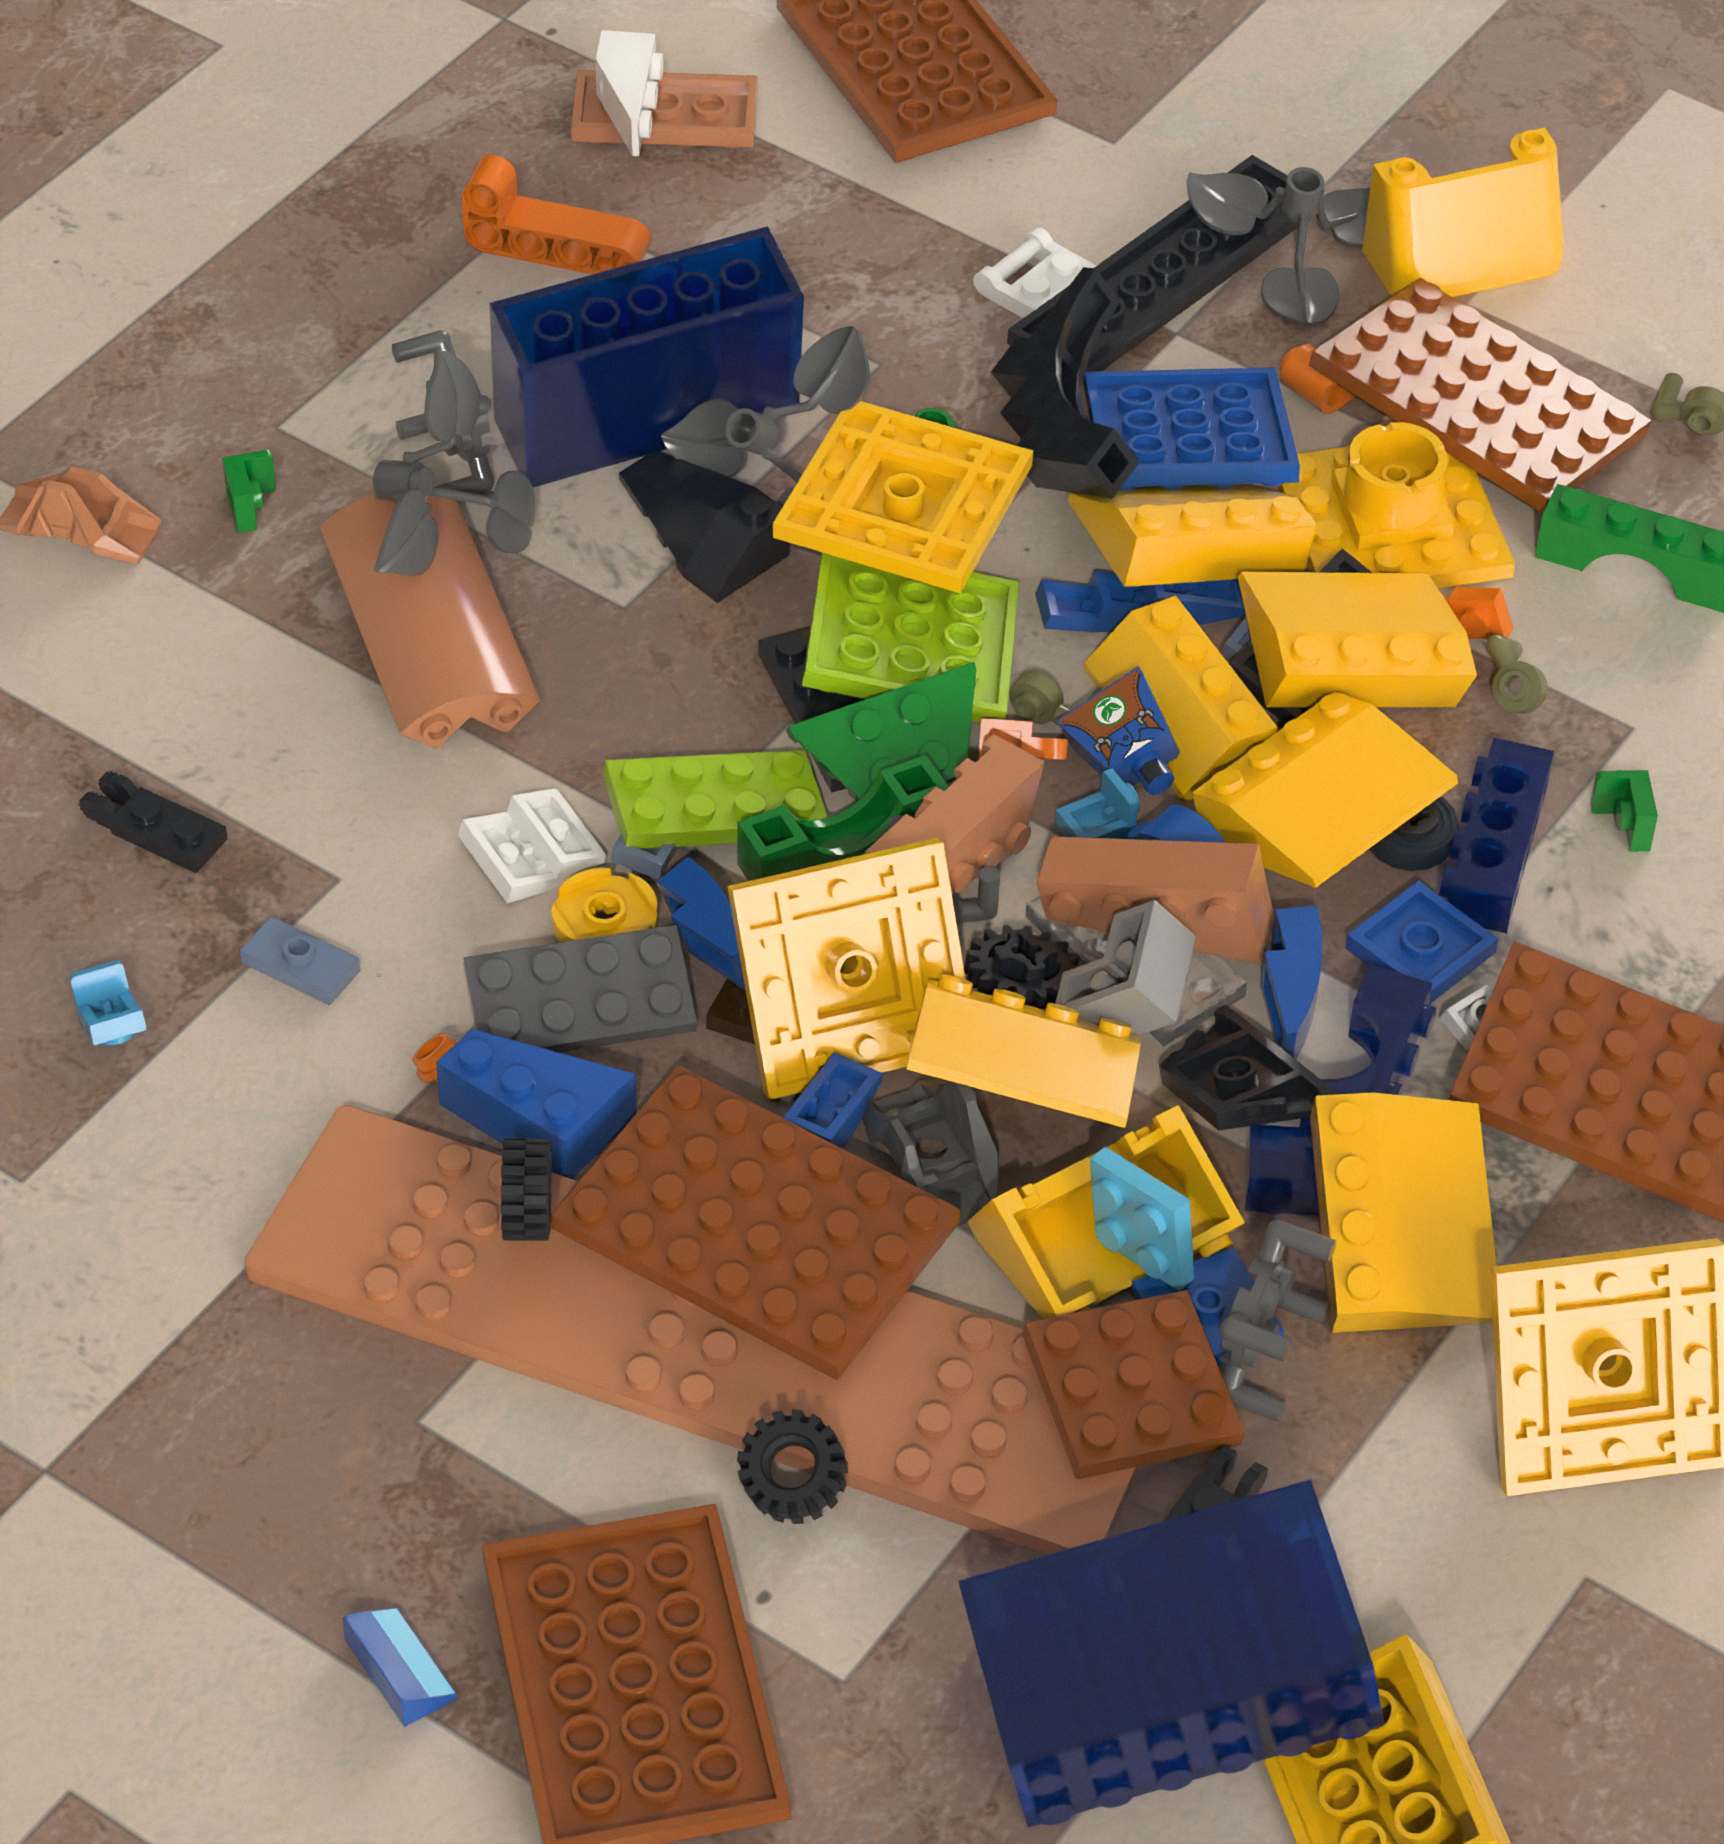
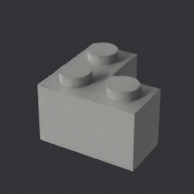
[1055,900,1196,1035]

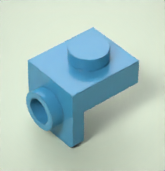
[1055,768,1140,839]
[69,960,147,1045]

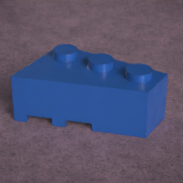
[436,1029,637,1179]

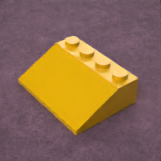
[1068,484,1317,587]
[1238,572,1477,707]
[1192,691,1458,888]
[907,975,1141,1128]
[1310,1093,1497,1333]
[1247,1634,1511,1844]

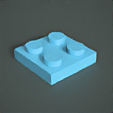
[1090,1147,1194,1291]

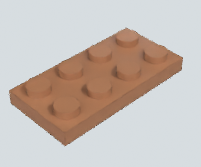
[571,70,758,148]

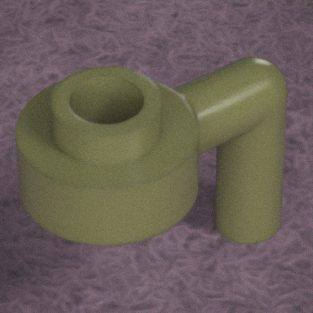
[1651,373,1724,435]
[1486,634,1548,714]
[1009,671,1103,727]

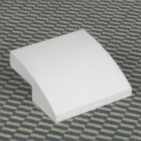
[458,788,606,903]

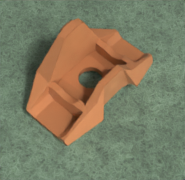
[0,466,162,564]

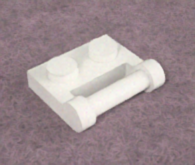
[973,227,1097,318]

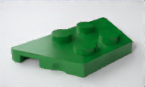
[786,662,977,801]

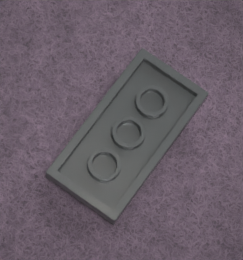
[463,925,697,1053]

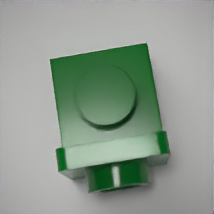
[222,450,276,533]
[1590,770,1658,852]

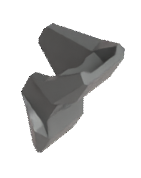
[862,1079,999,1226]

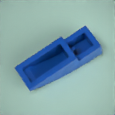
[656,857,746,991]
[1260,906,1322,1059]

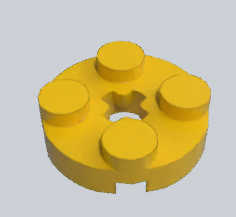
[551,868,658,943]

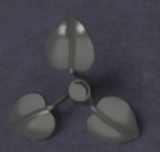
[1187,167,1370,326]
[661,326,870,556]
[373,350,535,576]

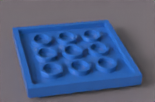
[1084,367,1300,490]

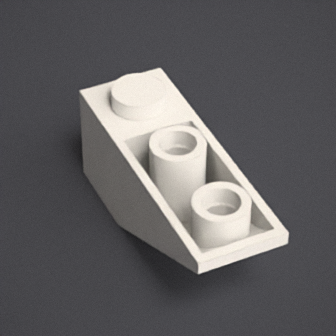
[595,30,664,157]

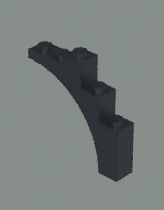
[991,267,1140,499]

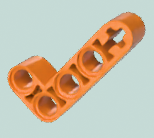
[462,155,651,280]

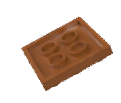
[1022,1290,1245,1479]

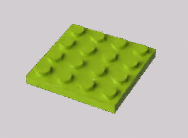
[802,552,1020,724]

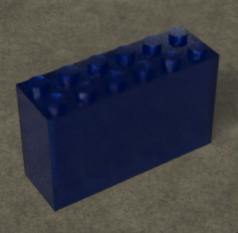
[489,226,804,488]
[958,1479,1385,1828]

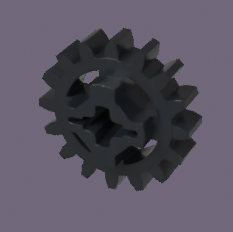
[964,925,1080,1010]

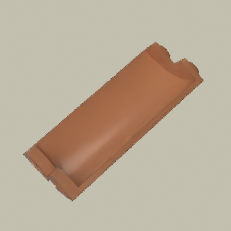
[319,494,540,749]

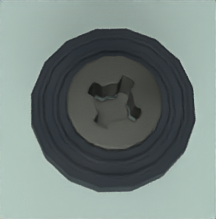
[1369,796,1459,871]

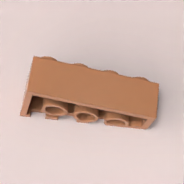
[1036,836,1274,965]

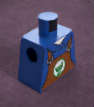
[1056,666,1180,795]

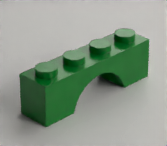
[1535,483,1724,613]
[737,755,949,881]

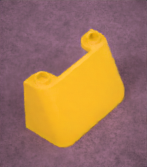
[1362,127,1564,297]
[967,1105,1245,1319]

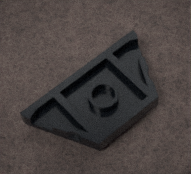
[1159,1005,1338,1131]

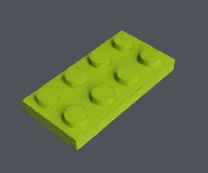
[602,750,828,849]

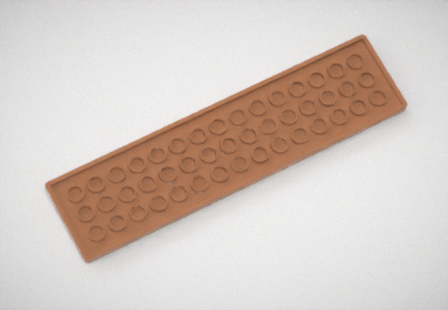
[245,1105,1140,1568]

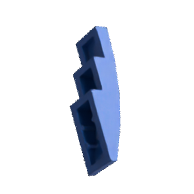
[1035,571,1246,632]
[783,1053,883,1149]

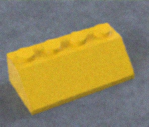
[1084,595,1278,802]

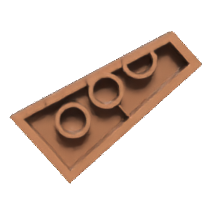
[865,734,1045,894]

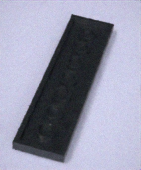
[1007,155,1299,385]

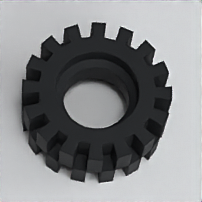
[501,1138,552,1241]
[737,1409,848,1524]

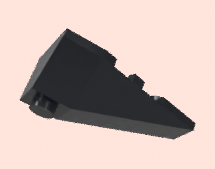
[619,450,790,603]

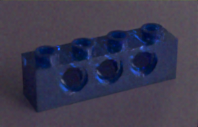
[1439,737,1554,934]

